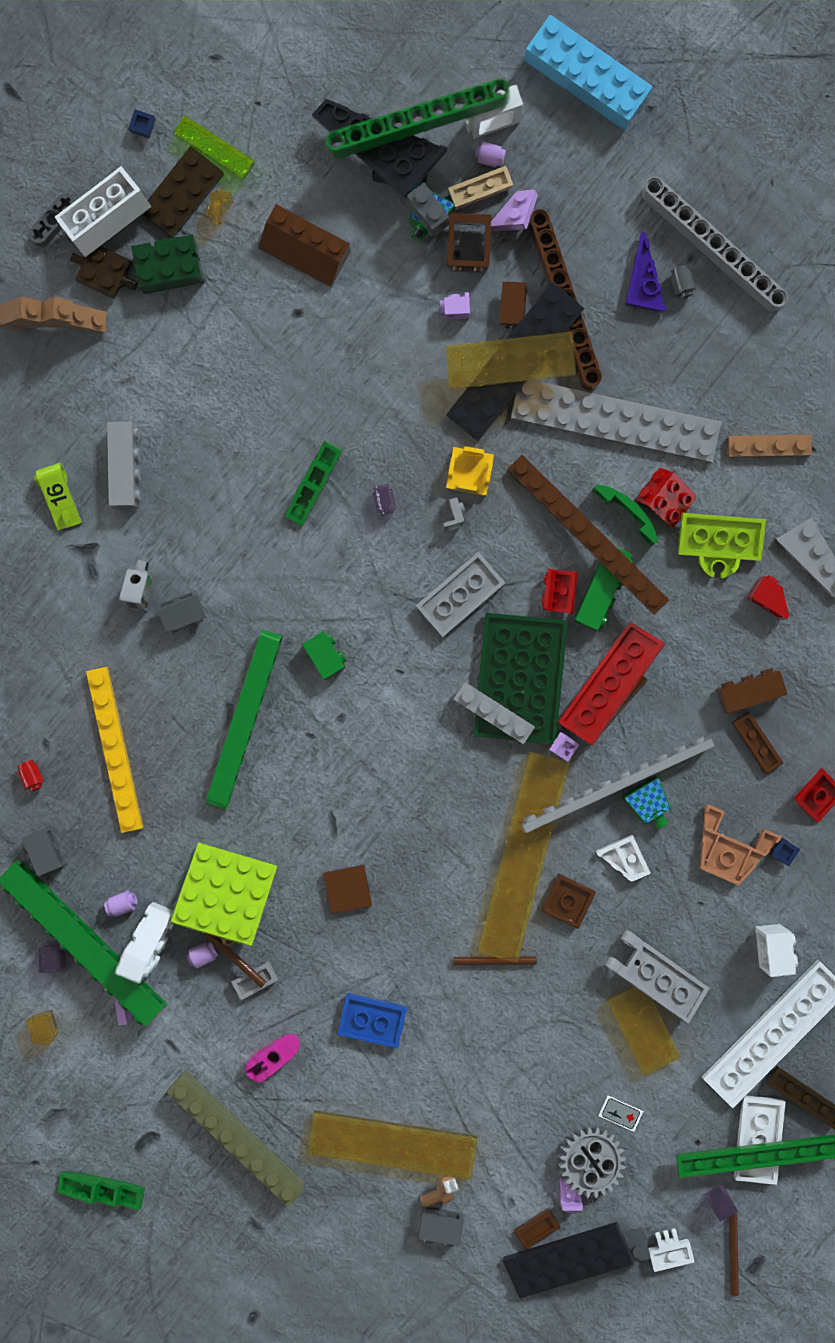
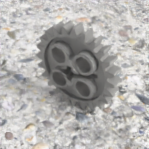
[558,1126,626,1198]

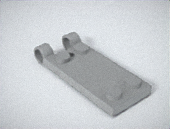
[604,930,709,1024]

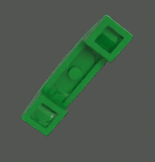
[592,484,658,546]

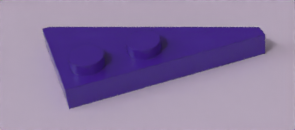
[625,232,666,313]

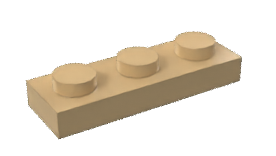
[448,166,513,210]

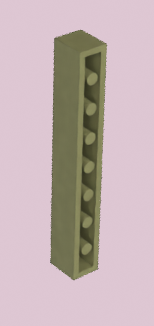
[167,1070,305,1207]

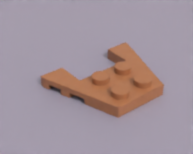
[699,804,782,886]

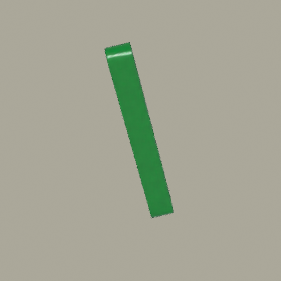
[326,79,510,159]
[206,629,283,811]

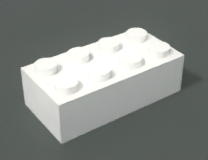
[55,167,151,257]

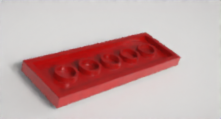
[558,622,665,746]

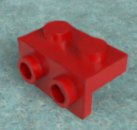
[541,569,578,614]

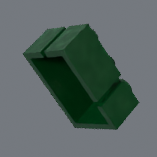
[131,234,205,294]

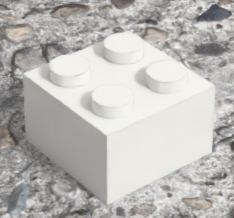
[755,924,798,977]

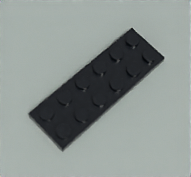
[503,1222,634,1298]

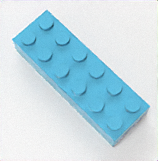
[524,15,653,131]

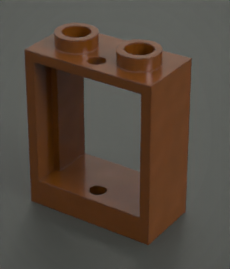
[447,213,492,272]

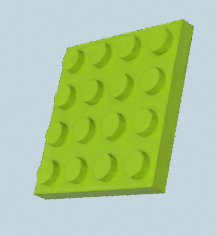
[171,842,277,947]

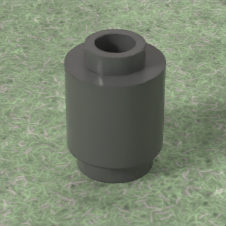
[670,265,696,299]

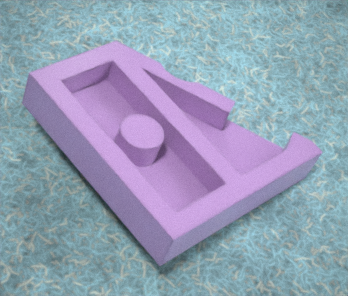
[491,190,538,232]

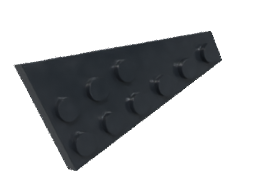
[312,99,448,199]

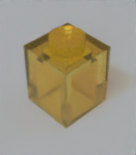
[26,1009,59,1045]

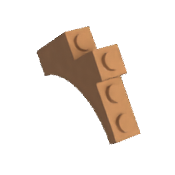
[0,296,107,334]

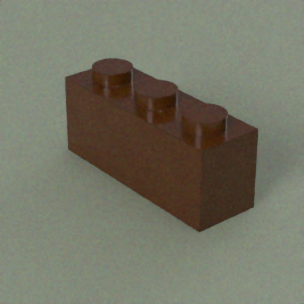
[716,668,788,713]

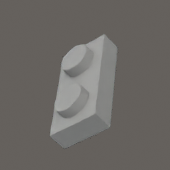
[231,961,278,1000]

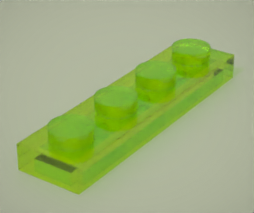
[173,115,255,180]

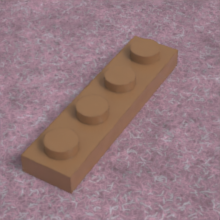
[727,434,812,458]

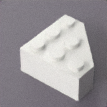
[116,902,174,983]

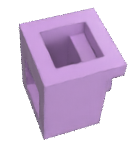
[440,292,470,320]

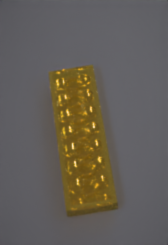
[307,1110,478,1180]

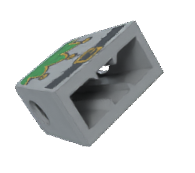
[119,560,153,612]

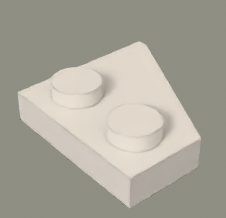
[596,835,650,882]

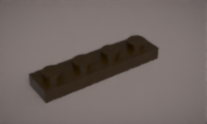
[765,1065,835,1130]

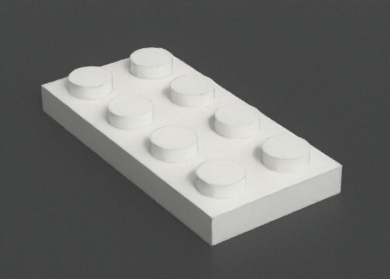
[734,1096,785,1185]

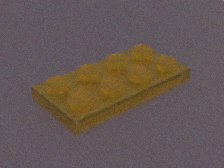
[606,986,681,1075]

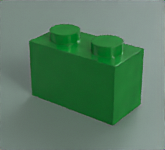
[302,631,347,680]

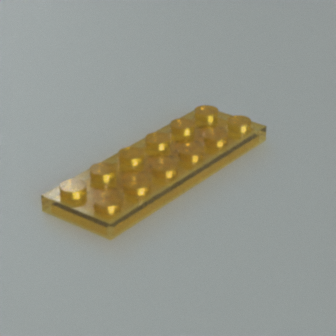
[445,332,576,389]

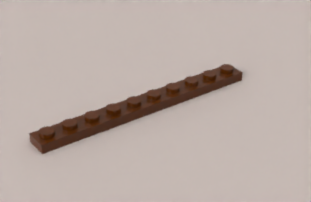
[507,455,670,615]

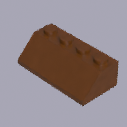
[259,204,351,287]

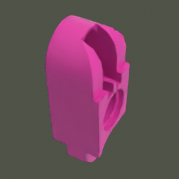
[245,1033,300,1083]

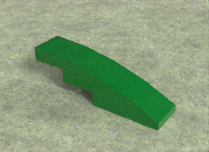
[285,440,343,526]
[57,1171,145,1211]

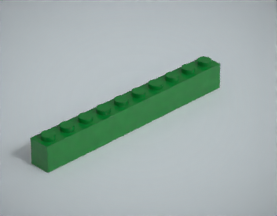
[0,861,168,1027]

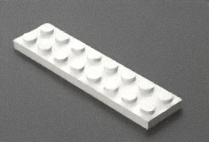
[702,959,835,1108]

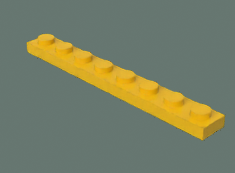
[86,667,143,833]

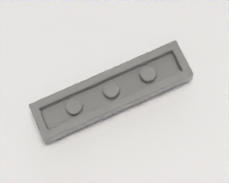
[454,682,535,744]

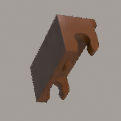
[499,282,527,328]

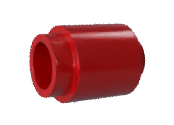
[17,760,45,792]

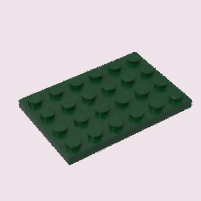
[473,613,568,744]

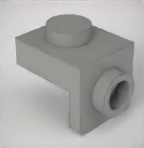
[443,497,465,531]

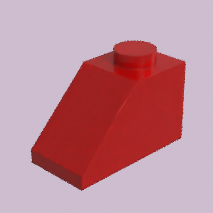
[747,575,789,620]

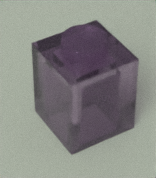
[38,940,66,973]
[705,1184,738,1222]

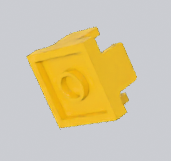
[446,446,494,496]

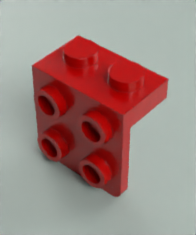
[635,468,696,528]

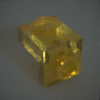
[207,189,234,225]

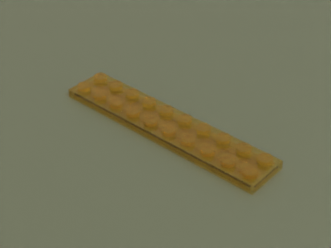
[477,751,570,963]

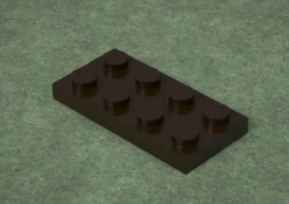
[142,146,224,238]

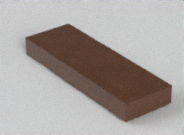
[731,711,783,775]

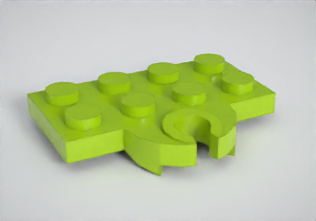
[677,513,766,578]

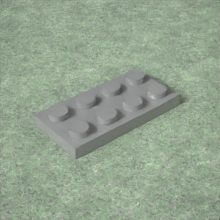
[416,552,505,637]

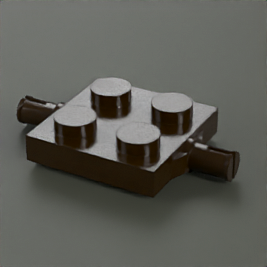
[70,246,138,299]

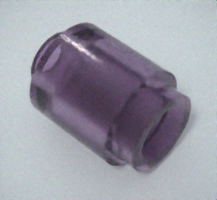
[372,484,397,516]

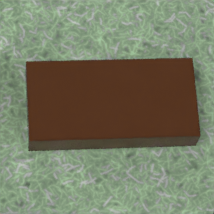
[514,1208,560,1250]

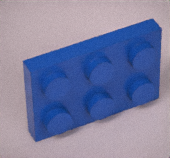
[337,992,407,1049]

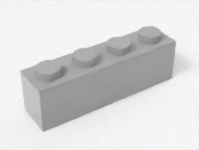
[107,422,141,508]

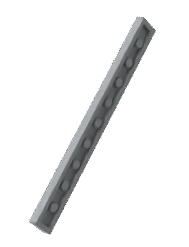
[520,736,714,833]

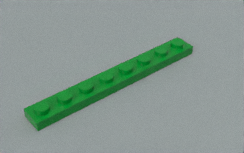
[675,1134,835,1178]

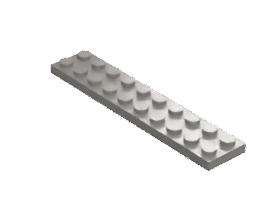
[510,379,721,463]

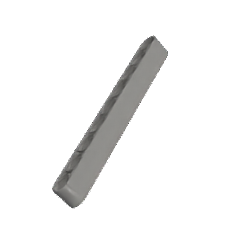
[642,177,788,313]

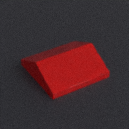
[794,768,835,823]

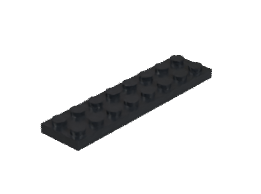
[446,282,585,441]

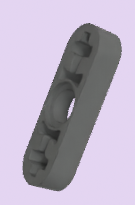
[29,193,75,246]

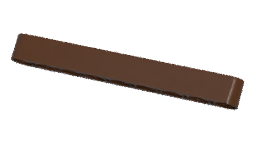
[529,209,602,391]

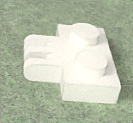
[649,1228,694,1272]

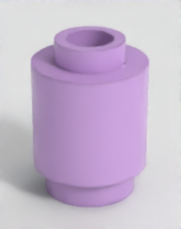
[474,142,506,168]
[104,890,138,917]
[187,941,220,968]

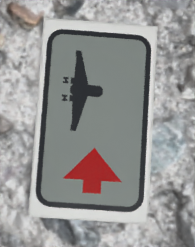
[599,1096,643,1132]

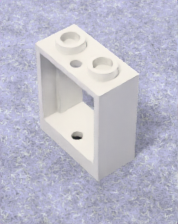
[465,85,523,139]

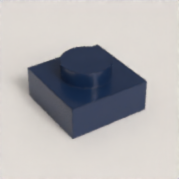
[128,109,156,139]
[770,838,800,866]

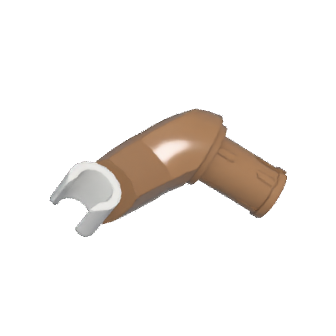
[420,1176,459,1209]

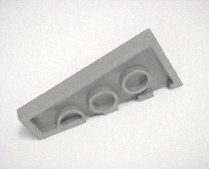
[774,518,835,599]

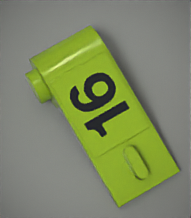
[34,463,82,530]

